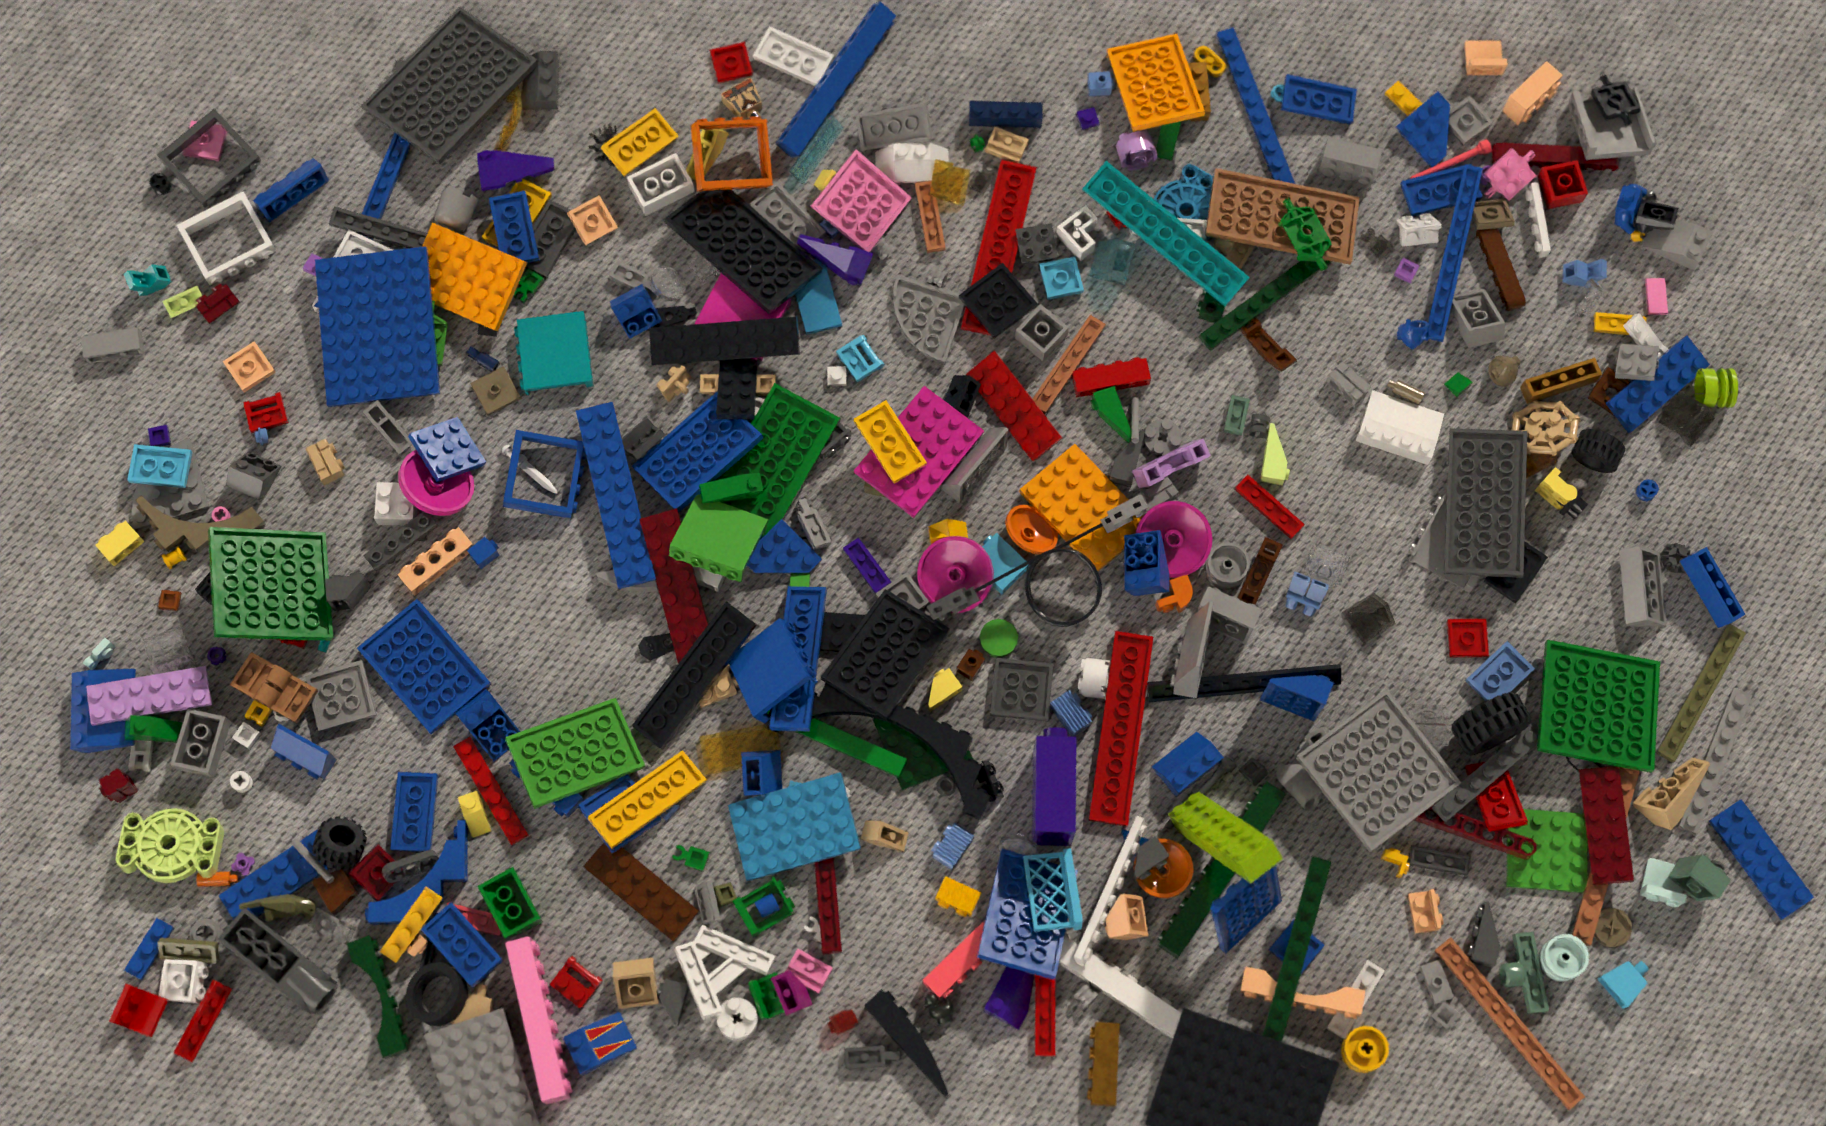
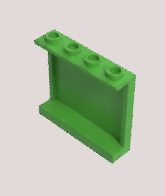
[669,494,768,582]

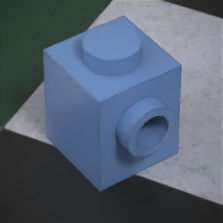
[1087,71,1115,97]

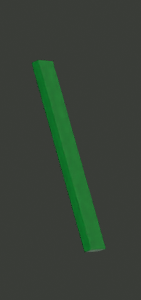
[767,709,907,778]

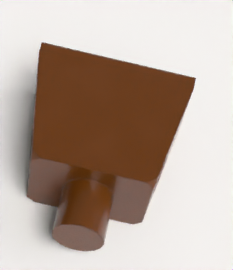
[311,869,359,915]

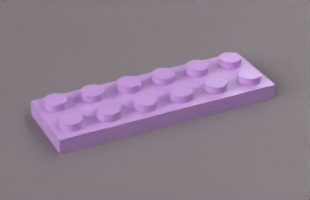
[86,666,212,726]

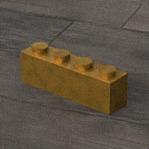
[1520,358,1602,404]
[1087,1022,1120,1107]

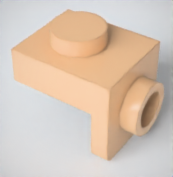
[407,930,427,957]

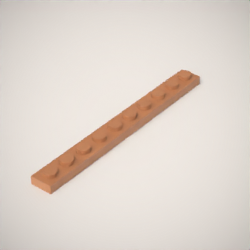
[1572,767,1640,947]
[1434,937,1585,1110]

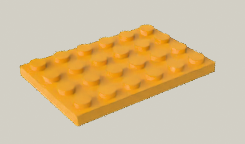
[1107,33,1205,132]
[422,223,527,332]
[1019,444,1143,572]

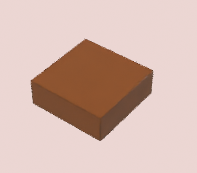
[158,590,182,611]

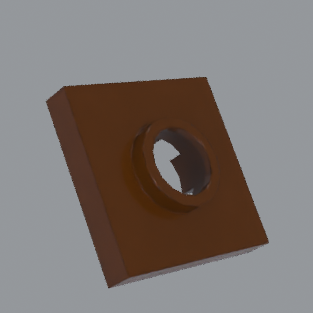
[1587,367,1631,416]

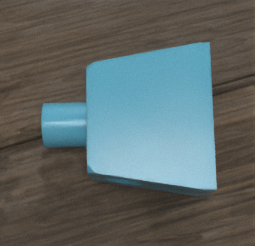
[1597,961,1649,1009]

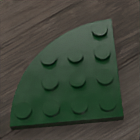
[872,718,974,791]

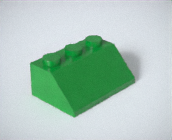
[477,867,543,939]

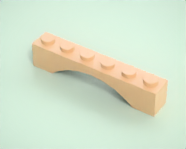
[1240,967,1365,1019]

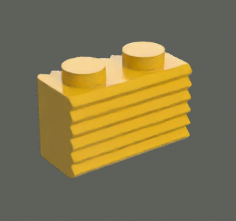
[935,876,981,918]

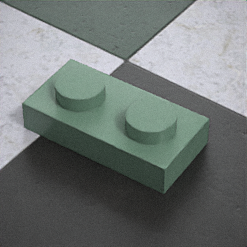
[1223,395,1250,436]

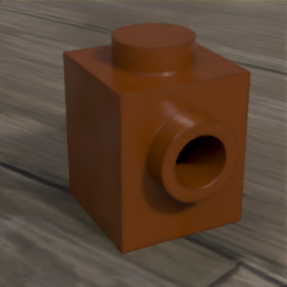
[956,649,985,682]

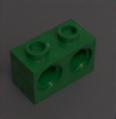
[1196,289,1225,323]

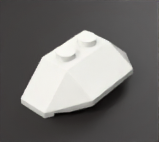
[875,142,949,184]

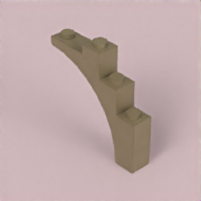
[136,495,266,552]

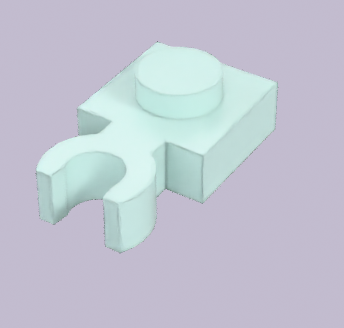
[83,638,115,670]

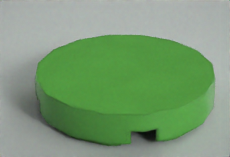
[979,619,1018,658]

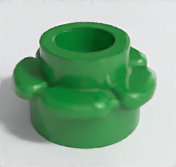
[970,135,985,153]

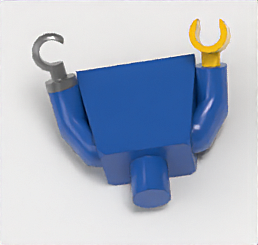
[1614,184,1657,242]

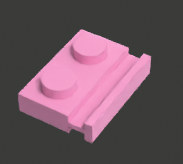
[785,949,833,994]

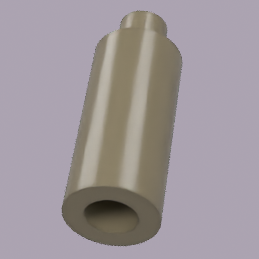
[1387,379,1425,405]

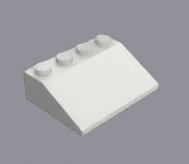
[1356,390,1444,465]

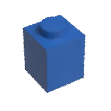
[467,537,499,569]

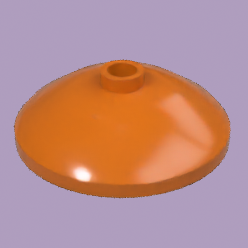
[1005,505,1058,554]
[1133,839,1193,898]

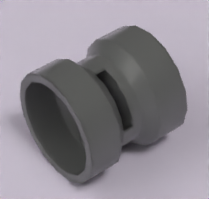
[1249,414,1270,438]

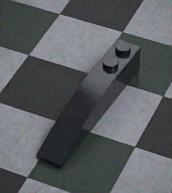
[864,989,949,1098]

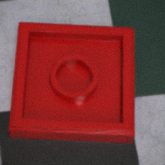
[710,42,753,83]
[1447,619,1489,658]

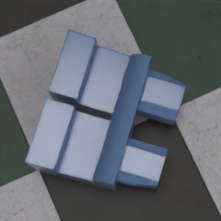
[1286,572,1329,617]

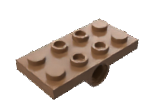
[230,652,318,724]

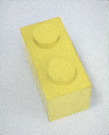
[95,520,145,566]

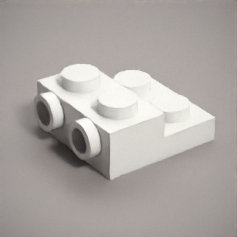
[158,959,209,1003]

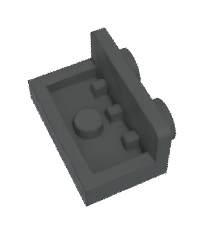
[622,418,665,460]
[820,422,851,460]

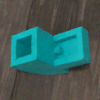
[124,264,172,296]

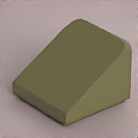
[713,882,737,908]

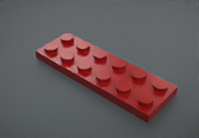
[965,351,1063,462]

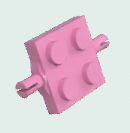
[1484,148,1536,201]

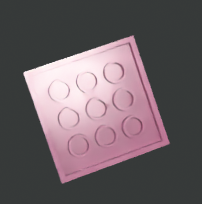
[811,150,912,252]

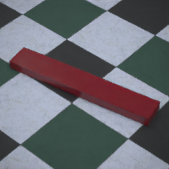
[814,857,842,955]

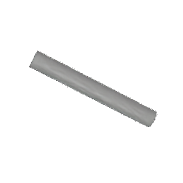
[1131,397,1139,443]
[291,838,334,883]

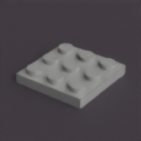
[305,660,377,732]

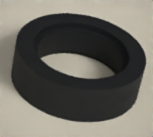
[406,962,468,1026]

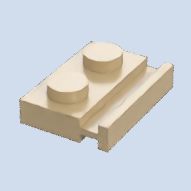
[985,127,1029,163]

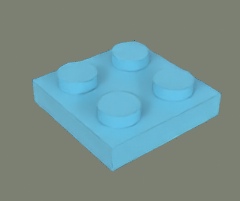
[1039,256,1084,300]

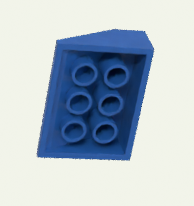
[70,669,136,753]
[1260,675,1334,721]

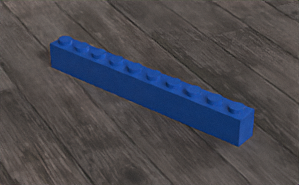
[775,1,896,157]

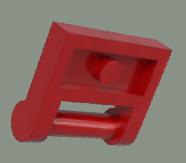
[243,392,289,434]
[549,956,603,1009]

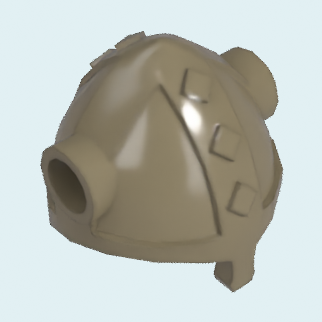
[1488,356,1521,387]

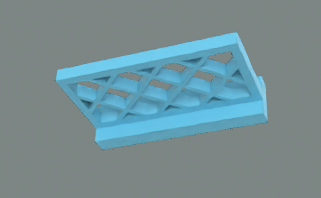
[1023,848,1083,932]

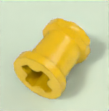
[161,546,187,569]

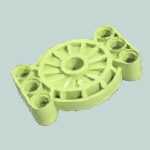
[116,808,224,883]

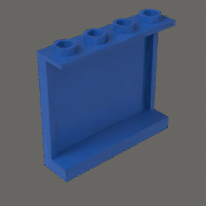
[729,618,818,723]

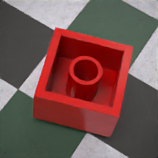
[1537,160,1588,210]

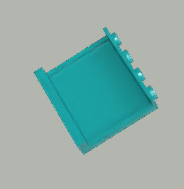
[514,311,594,395]

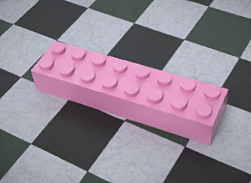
[505,936,573,1105]

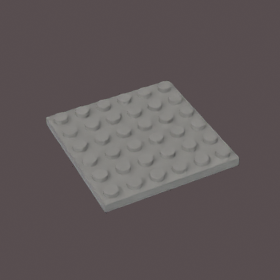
[1295,689,1461,852]

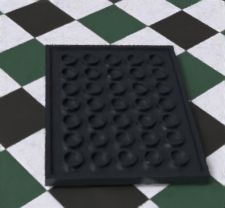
[1145,1007,1339,1126]

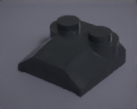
[1635,200,1679,233]

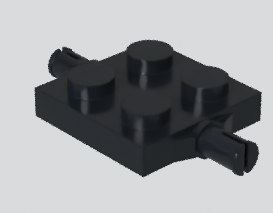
[1591,75,1641,126]

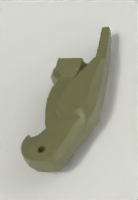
[239,894,317,922]

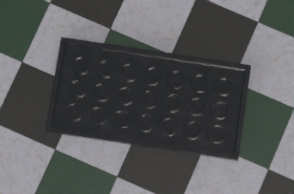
[665,178,822,314]

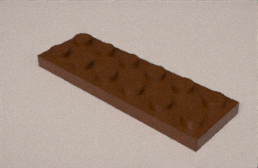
[583,842,699,942]

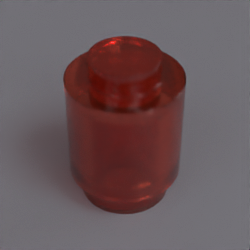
[827,1009,858,1036]

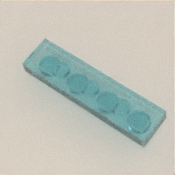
[789,115,844,184]

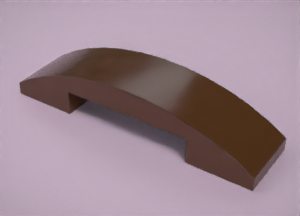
[1240,318,1297,372]
[1238,537,1283,605]

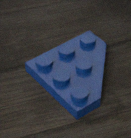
[1396,91,1450,167]
[747,519,822,573]

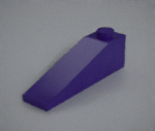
[477,150,555,191]
[797,234,873,286]
[983,966,1034,1030]

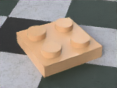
[567,195,618,246]
[223,341,276,393]

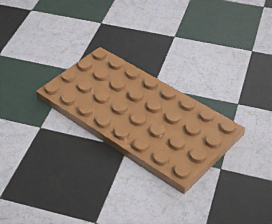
[1205,168,1360,265]

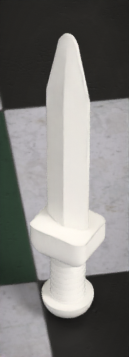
[502,445,558,494]

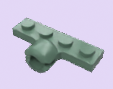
[1499,932,1549,1014]

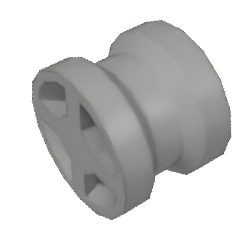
[871,237,894,260]
[927,266,948,288]
[1074,983,1099,1008]

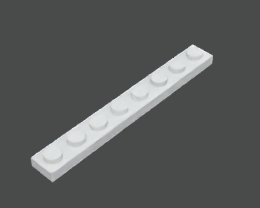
[1074,816,1147,966]

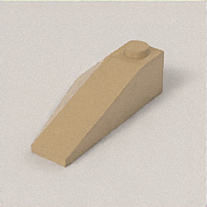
[1633,758,1710,830]

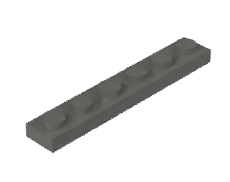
[329,206,427,248]

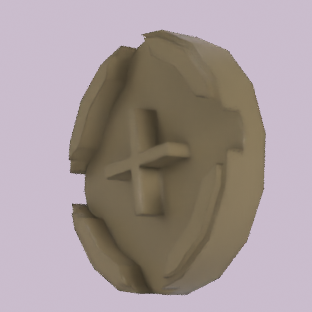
[1594,908,1632,947]

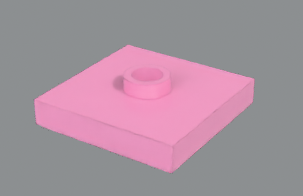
[183,121,227,161]

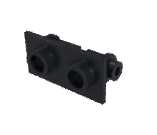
[977,761,1004,802]

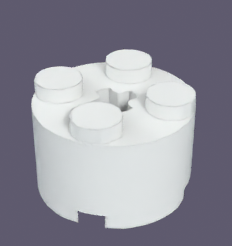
[1078,658,1110,699]
[717,998,758,1041]

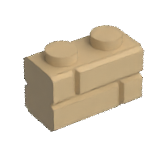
[305,439,345,485]

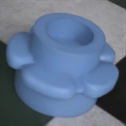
[254,427,268,446]

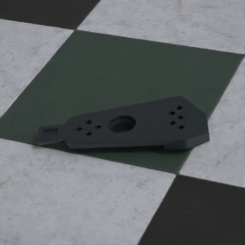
[647,306,697,331]
[638,633,674,661]

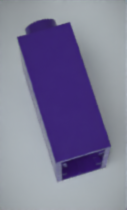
[1032,727,1076,846]

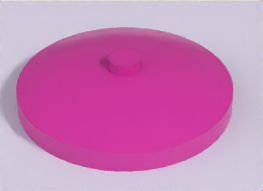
[398,450,474,516]
[1136,501,1212,578]
[917,536,994,613]

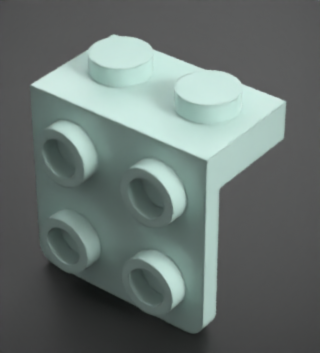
[1640,858,1687,907]

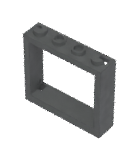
[157,108,261,208]

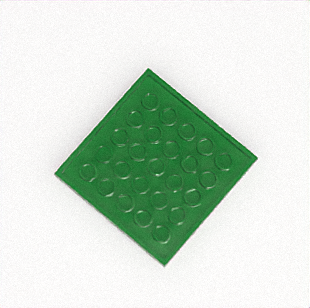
[208,527,333,641]
[1537,639,1660,773]

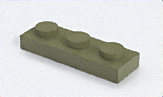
[158,938,220,963]

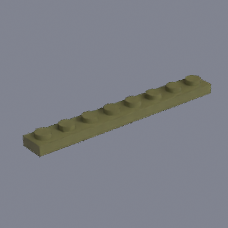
[1656,624,1746,763]

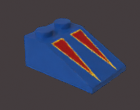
[563,1012,637,1076]

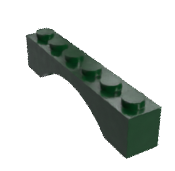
[346,935,410,1059]

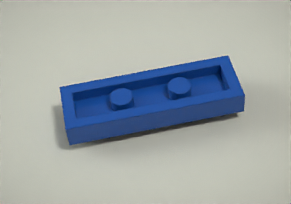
[124,918,175,980]

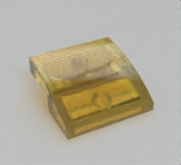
[929,159,970,206]

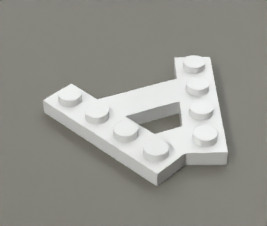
[675,925,775,1020]

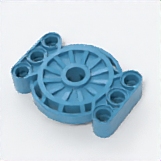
[1154,164,1213,241]

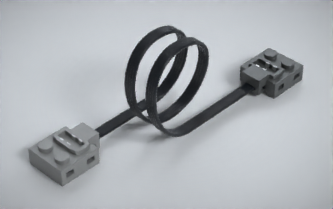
[927,494,1149,627]

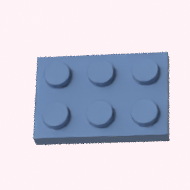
[1465,641,1535,701]

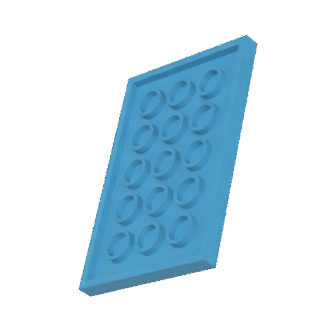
[728,772,861,881]

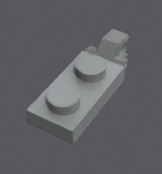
[609,261,660,296]
[796,498,832,550]

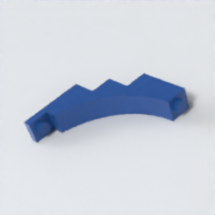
[365,820,468,925]

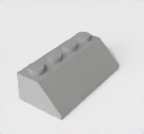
[1619,545,1666,627]

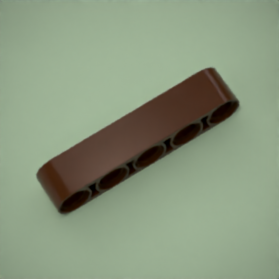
[1476,228,1526,312]

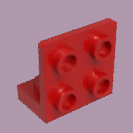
[109,983,168,1037]

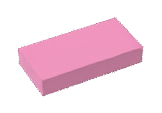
[1645,278,1668,315]

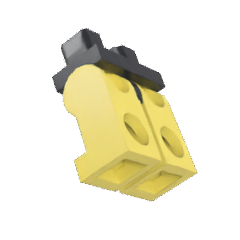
[1535,467,1588,519]

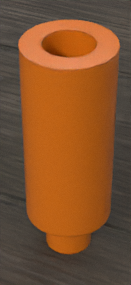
[196,872,238,887]

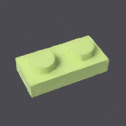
[162,286,202,318]

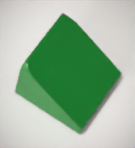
[1444,372,1473,397]

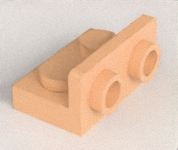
[1407,889,1443,934]

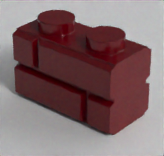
[195,283,240,324]
[99,768,138,803]

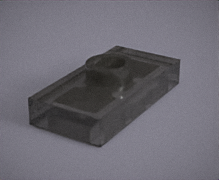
[497,1001,528,1046]

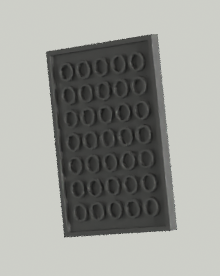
[361,6,539,164]

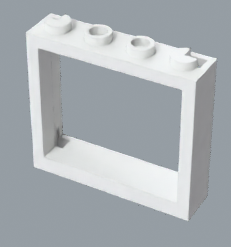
[177,191,276,285]

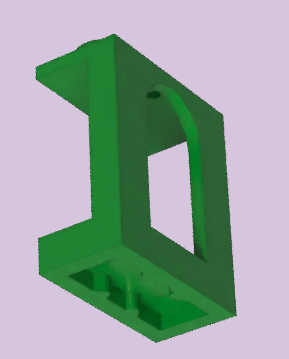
[733,877,795,937]

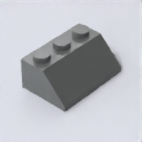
[522,51,560,110]

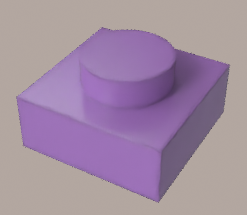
[1394,258,1419,283]

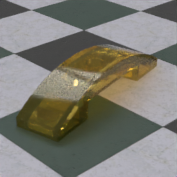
[497,85,522,150]

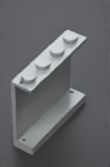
[1408,492,1480,593]

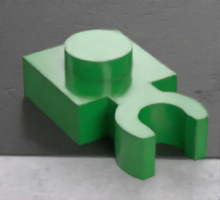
[513,268,544,303]
[672,845,710,872]

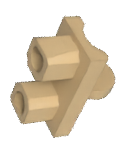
[656,366,692,402]

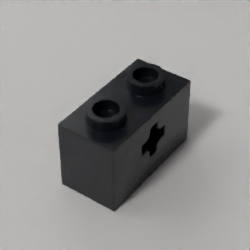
[944,375,981,417]

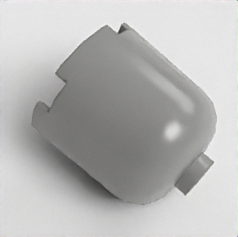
[435,186,479,232]

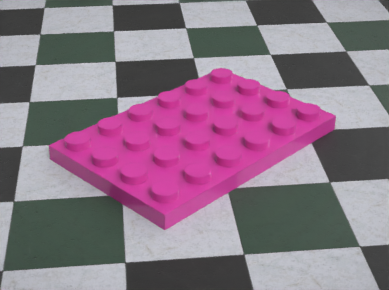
[854,386,984,518]

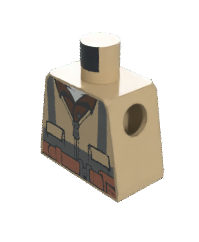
[721,77,762,120]

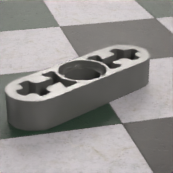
[382,850,439,883]

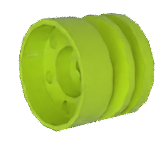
[1694,368,1738,408]

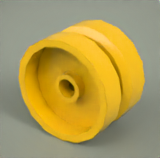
[1340,1026,1389,1073]

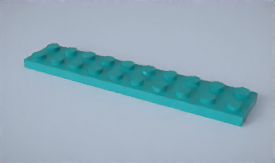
[1082,161,1250,307]

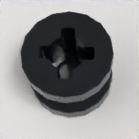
[149,173,171,195]

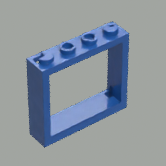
[503,430,586,518]

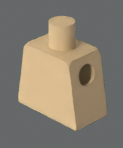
[450,983,494,1024]

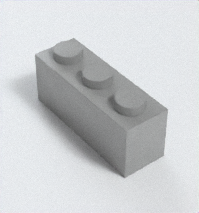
[81,327,144,364]

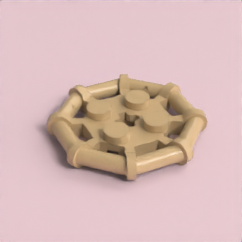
[1511,400,1580,456]

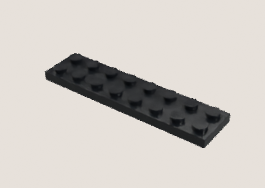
[649,317,800,366]
[632,601,757,750]

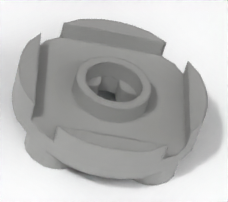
[1144,419,1182,456]

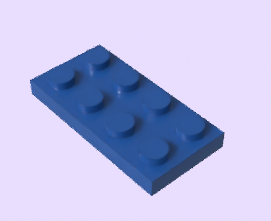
[1281,74,1357,125]
[1400,164,1483,216]
[489,191,540,263]
[390,772,438,852]
[421,902,503,988]

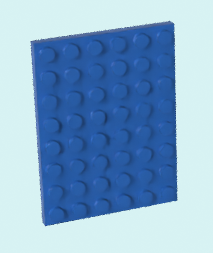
[315,246,440,407]

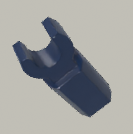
[467,346,500,372]

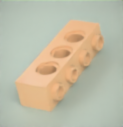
[397,527,473,596]

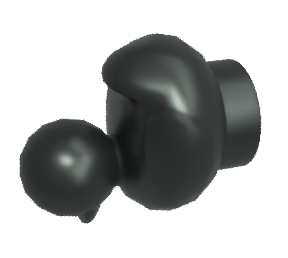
[923,993,954,1025]

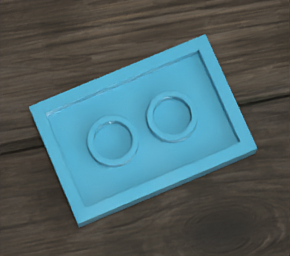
[127,444,193,488]

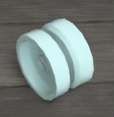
[1539,934,1589,982]

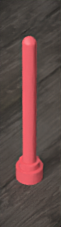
[1410,139,1492,179]

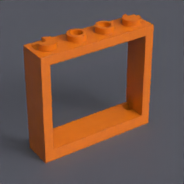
[691,116,773,191]

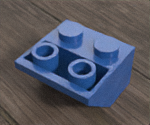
[610,284,662,339]
[741,750,782,796]

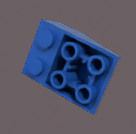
[1124,530,1169,596]
[455,689,520,761]

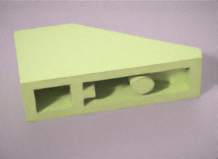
[1260,423,1290,485]

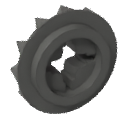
[1661,543,1691,573]

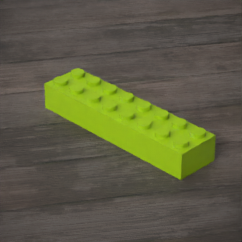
[1168,791,1283,883]

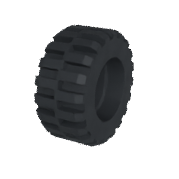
[1451,692,1531,756]

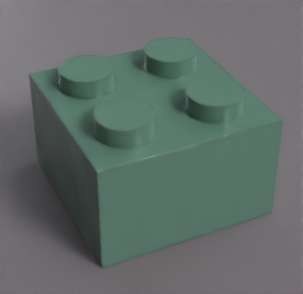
[1668,854,1731,902]

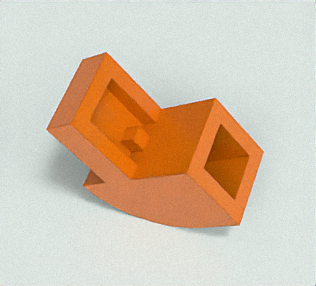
[1155,575,1193,613]

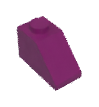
[771,970,813,1016]

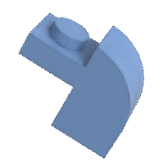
[1563,259,1607,287]

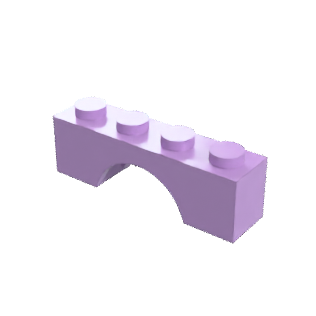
[1132,439,1211,488]

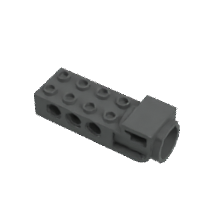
[217,908,338,1014]

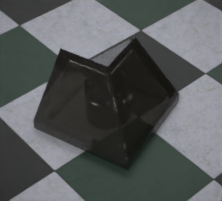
[1342,592,1396,644]

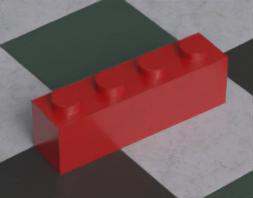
[1072,357,1151,398]

